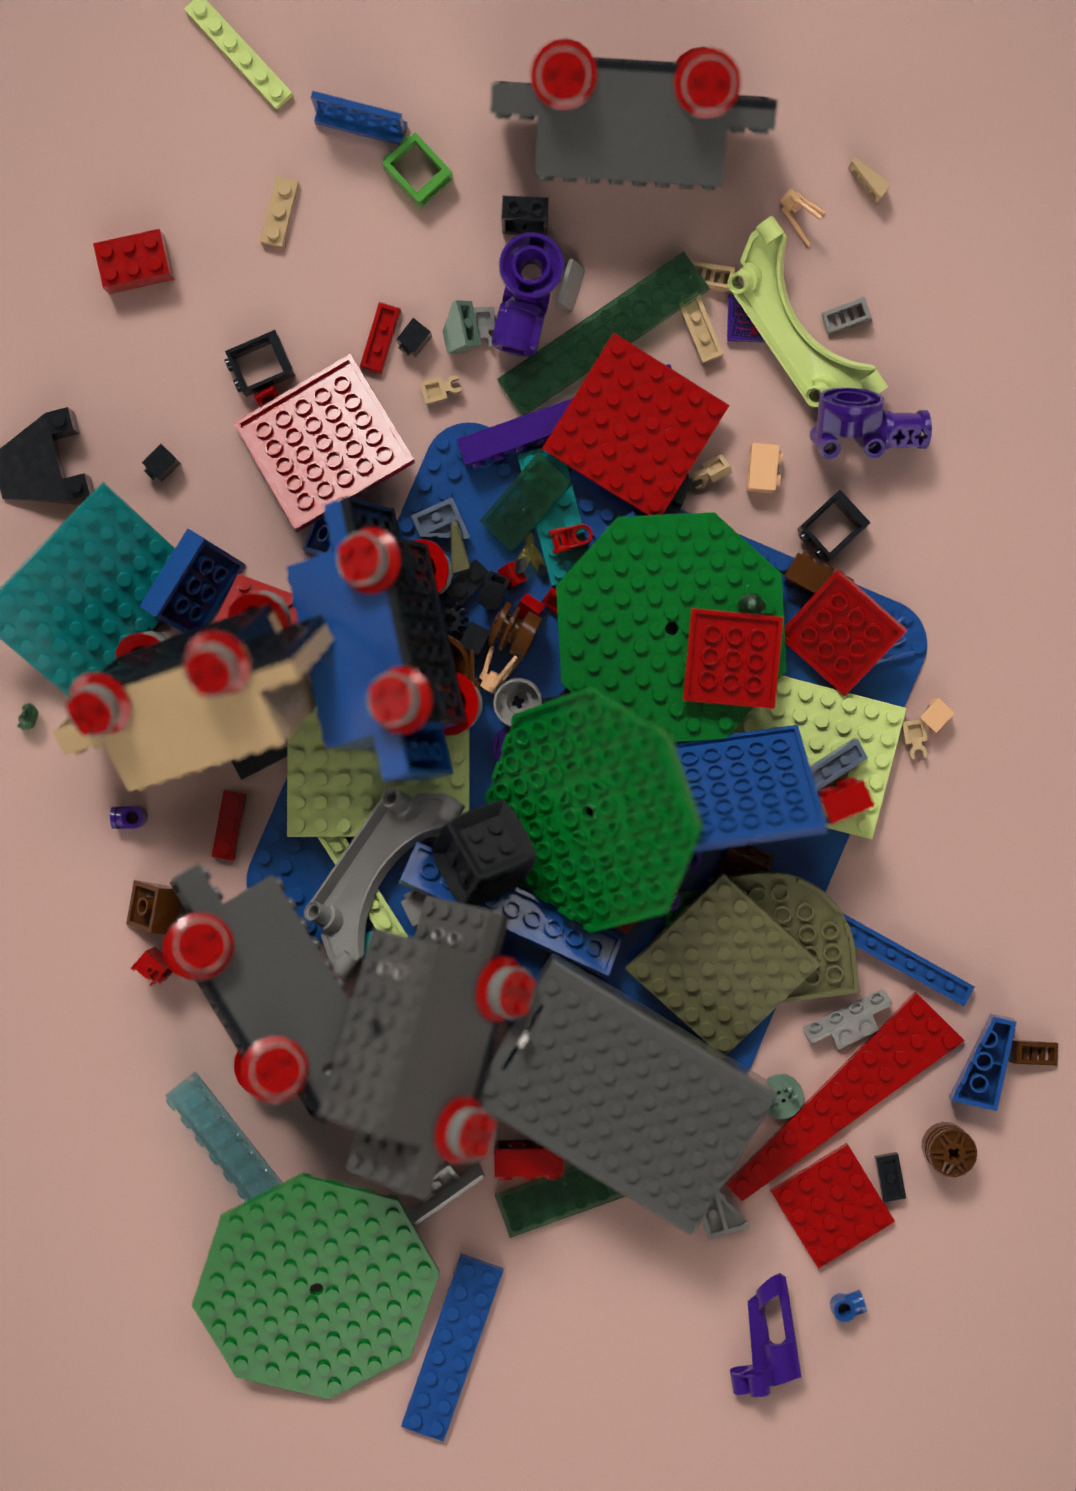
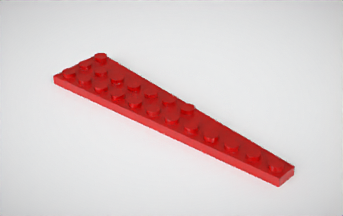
[725,992,965,1201]

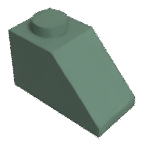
[442,300,482,353]

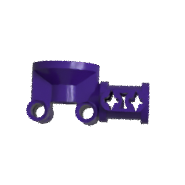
[491,232,564,357]
[809,388,932,459]

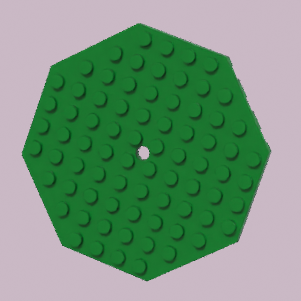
[556,512,787,742]
[485,687,704,933]
[192,1172,440,1399]

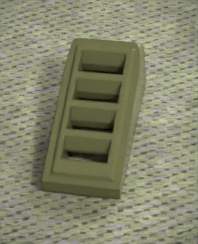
[450,520,470,573]

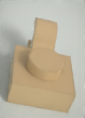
[690,454,732,490]

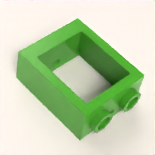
[382,132,453,209]

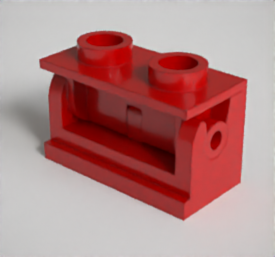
[131,946,173,986]

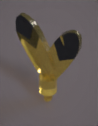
[514,529,547,577]

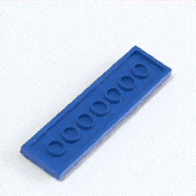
[401,1253,504,1442]

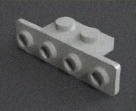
[803,989,892,1050]
[406,1161,485,1226]

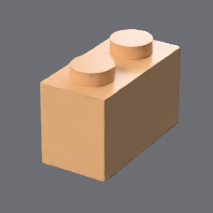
[746,443,783,494]

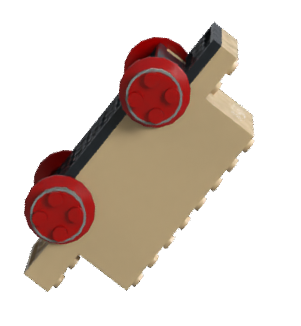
[52,591,334,792]

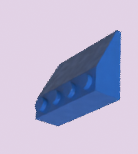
[140,528,246,633]

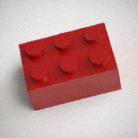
[93,228,175,294]
[817,777,875,824]
[494,1140,564,1181]

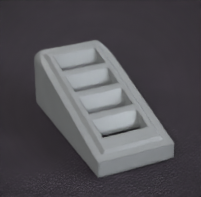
[821,297,872,335]

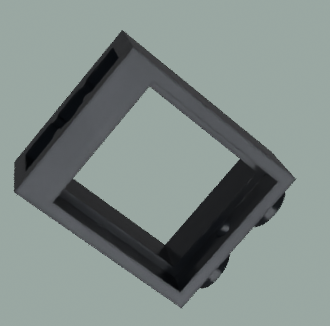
[501,195,549,236]
[224,330,296,397]
[797,490,871,562]

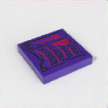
[727,295,765,342]

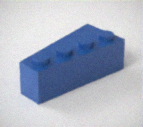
[949,1014,1017,1111]

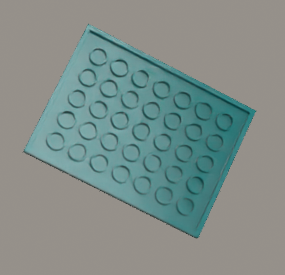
[0,482,175,697]

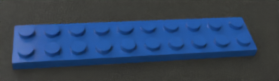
[398,841,623,978]

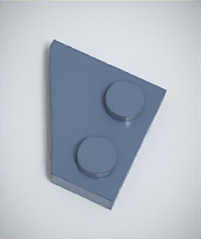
[411,497,470,539]

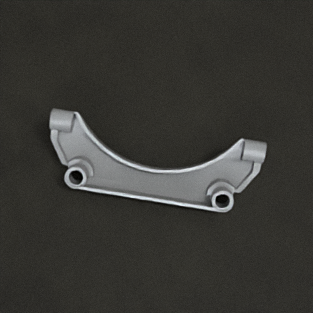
[304,787,465,978]

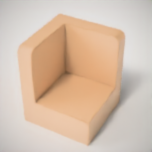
[920,698,955,733]

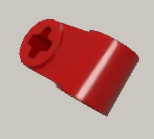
[548,524,593,554]

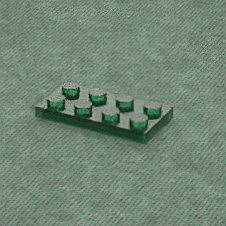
[480,452,573,552]

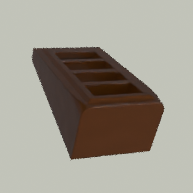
[1008,1040,1058,1066]

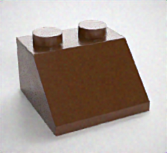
[126,880,180,934]

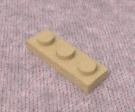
[260,176,299,249]
[677,291,724,364]

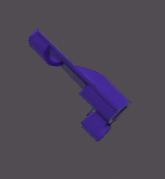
[730,1273,802,1397]

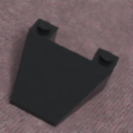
[0,407,94,504]

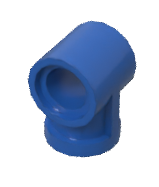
[830,1290,867,1322]

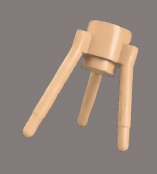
[780,189,826,247]
[479,646,527,694]

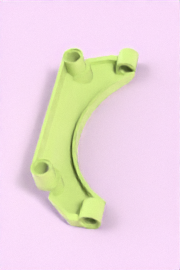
[728,215,889,407]

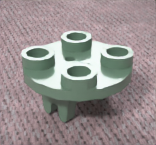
[766,1073,804,1119]

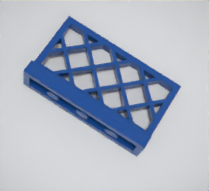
[311,91,408,146]

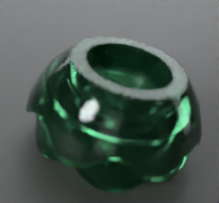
[737,593,766,615]
[17,703,38,731]

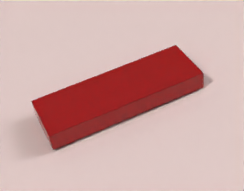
[360,302,401,375]

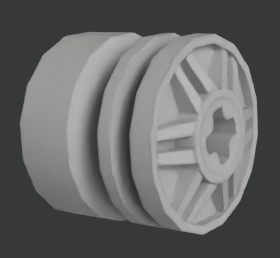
[493,678,542,726]

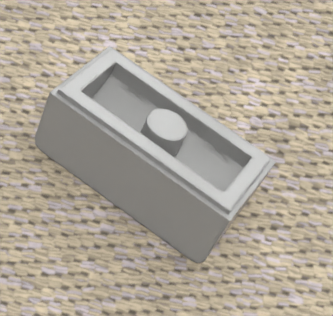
[556,259,585,312]

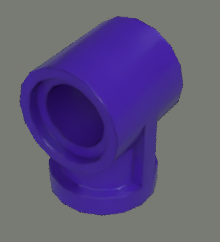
[110,806,148,829]

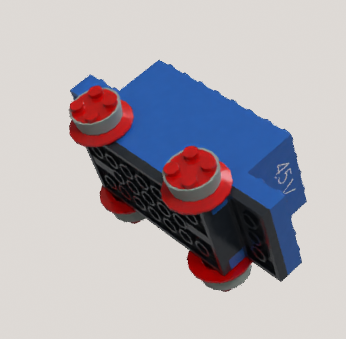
[287,496,483,781]

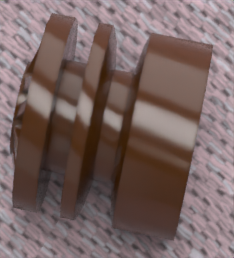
[488,601,543,661]
[921,1122,978,1177]

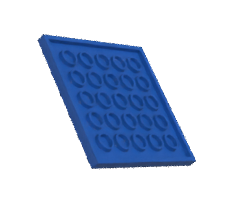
[674,725,827,851]

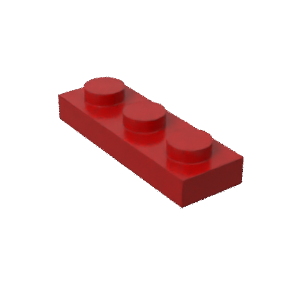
[211,790,247,861]

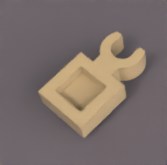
[420,375,462,406]
[901,719,928,759]

